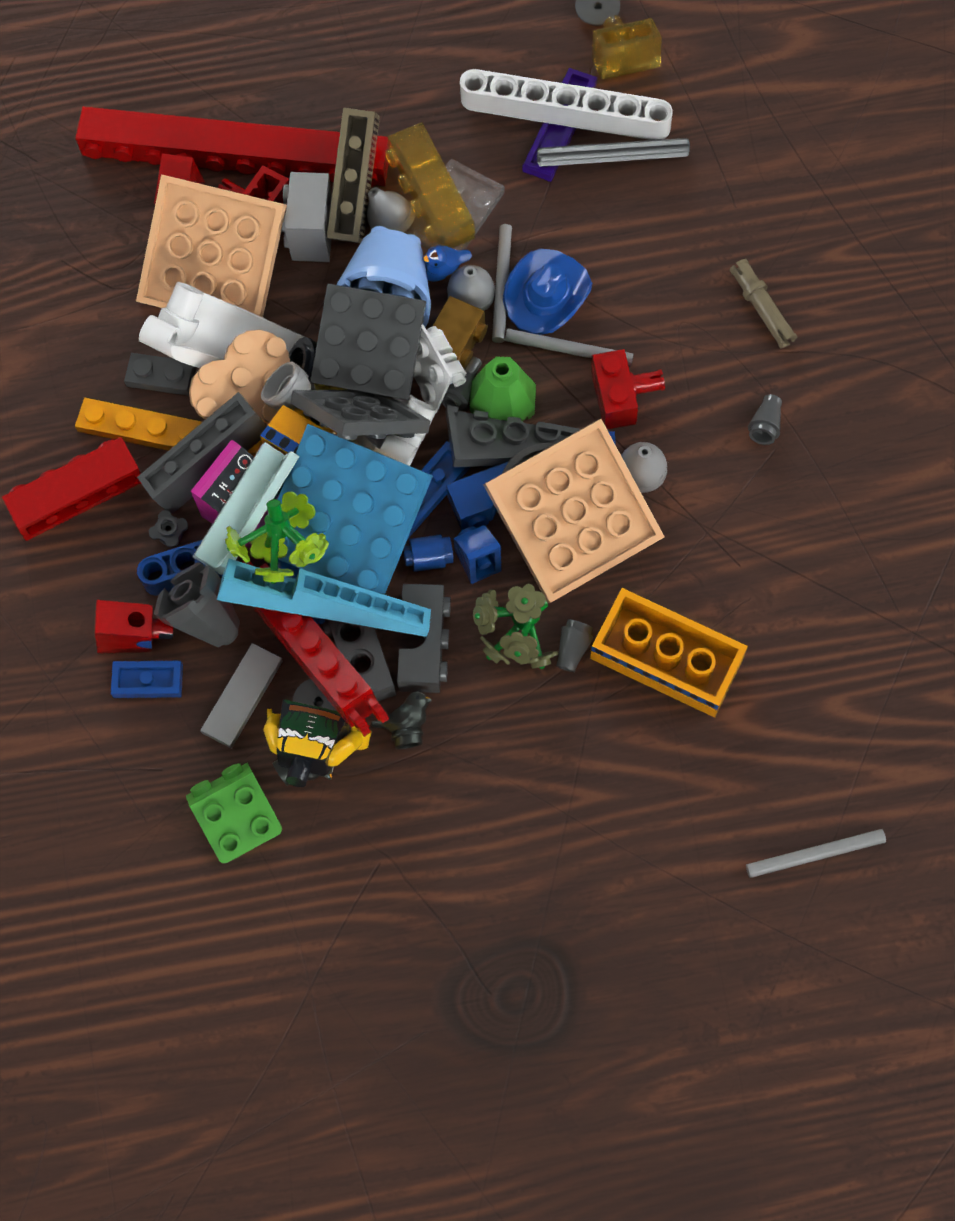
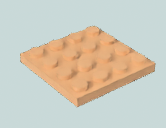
[136,174,287,317]
[483,419,664,603]

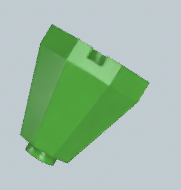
[470,356,536,422]

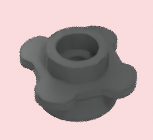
[149,510,188,548]

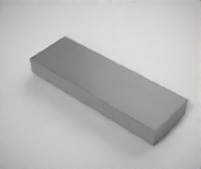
[200,643,283,749]

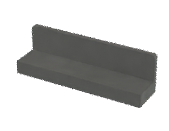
[137,392,268,514]

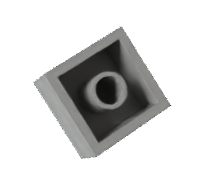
[281,172,332,262]

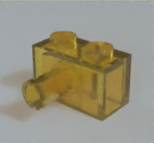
[593,15,662,79]

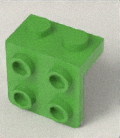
[186,763,282,863]

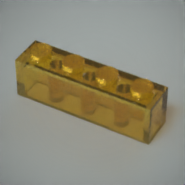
[385,122,475,248]

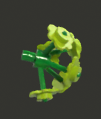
[225,491,329,584]

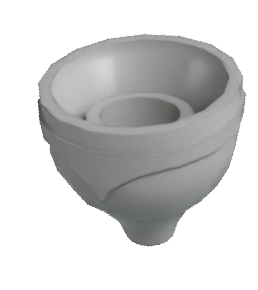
[366,187,415,233]
[447,265,495,311]
[261,361,311,411]
[621,442,667,493]

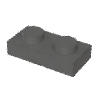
[124,353,196,396]

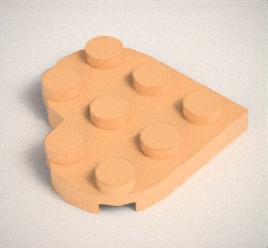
[189,330,290,425]

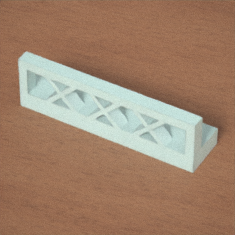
[192,442,300,575]

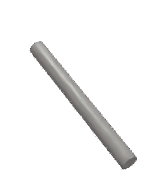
[492,224,512,343]
[505,329,634,366]
[746,829,886,878]

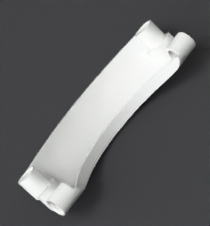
[139,282,437,466]

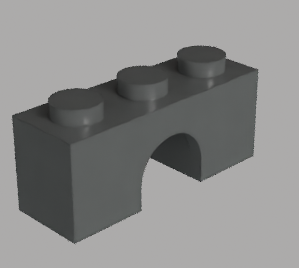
[397,584,451,693]

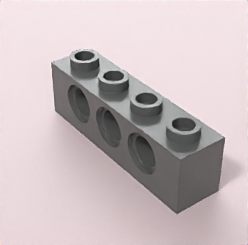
[322,619,396,701]

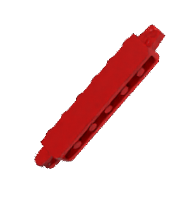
[242,561,389,737]

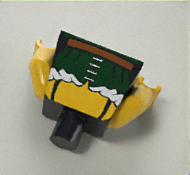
[263,700,372,787]

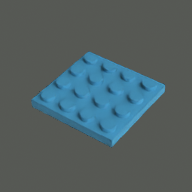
[277,424,433,595]

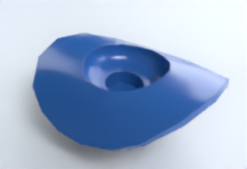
[503,248,593,335]

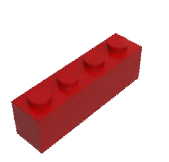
[2,437,141,541]

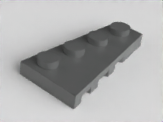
[445,405,581,467]

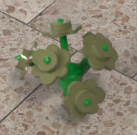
[473,584,558,669]

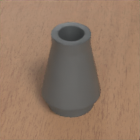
[748,394,782,445]
[556,619,594,673]

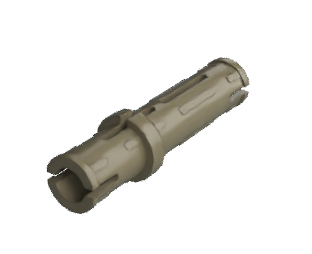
[729,259,798,348]

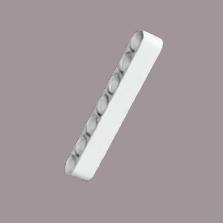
[460,69,672,140]

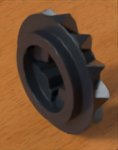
[289,337,317,384]

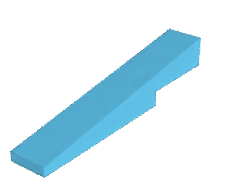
[217,559,431,637]

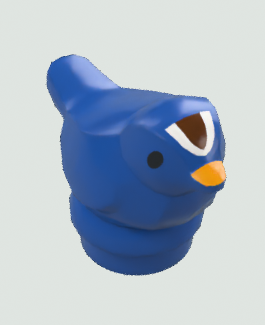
[423,245,472,282]

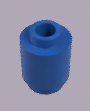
[403,534,453,572]

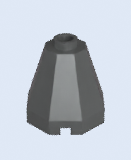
[154,562,240,648]

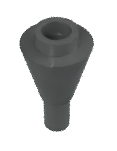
[442,357,482,410]

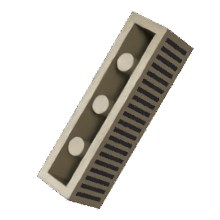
[327,108,380,243]

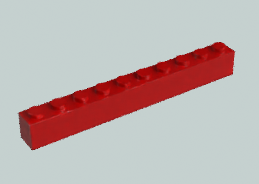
[75,106,391,187]

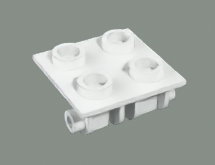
[413,324,466,413]

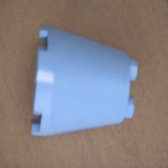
[337,226,431,327]

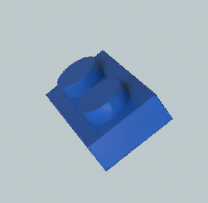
[111,661,183,698]

